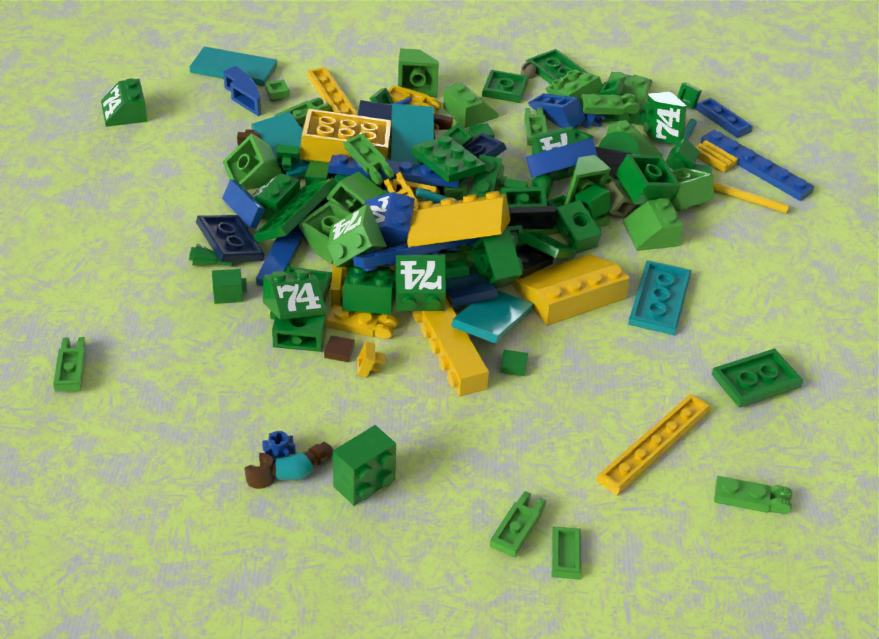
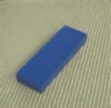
[695,97,753,138]
[222,179,265,229]

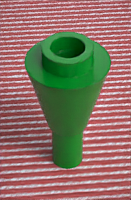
[531,175,553,200]
[189,243,232,267]

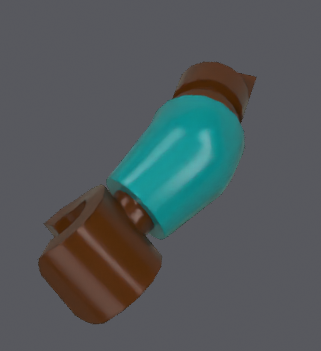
[244,442,333,489]

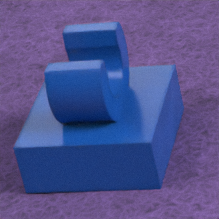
[581,114,607,129]

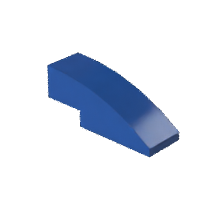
[223,65,261,116]
[526,138,598,178]

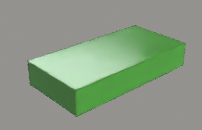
[551,526,581,580]

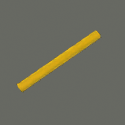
[713,181,790,214]

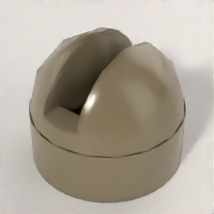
[521,62,536,79]

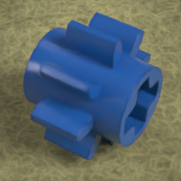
[262,431,296,462]

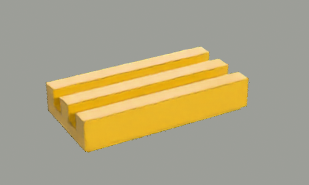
[695,140,738,172]

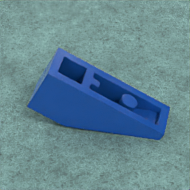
[528,93,586,129]

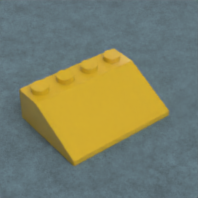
[299,109,391,162]
[407,191,510,247]
[512,254,630,326]

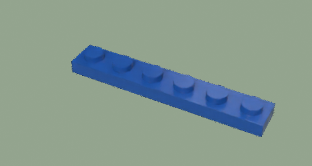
[700,129,814,201]
[328,154,460,188]
[353,237,480,271]

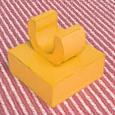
[357,341,385,378]

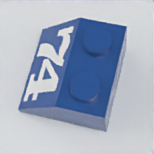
[364,192,415,247]

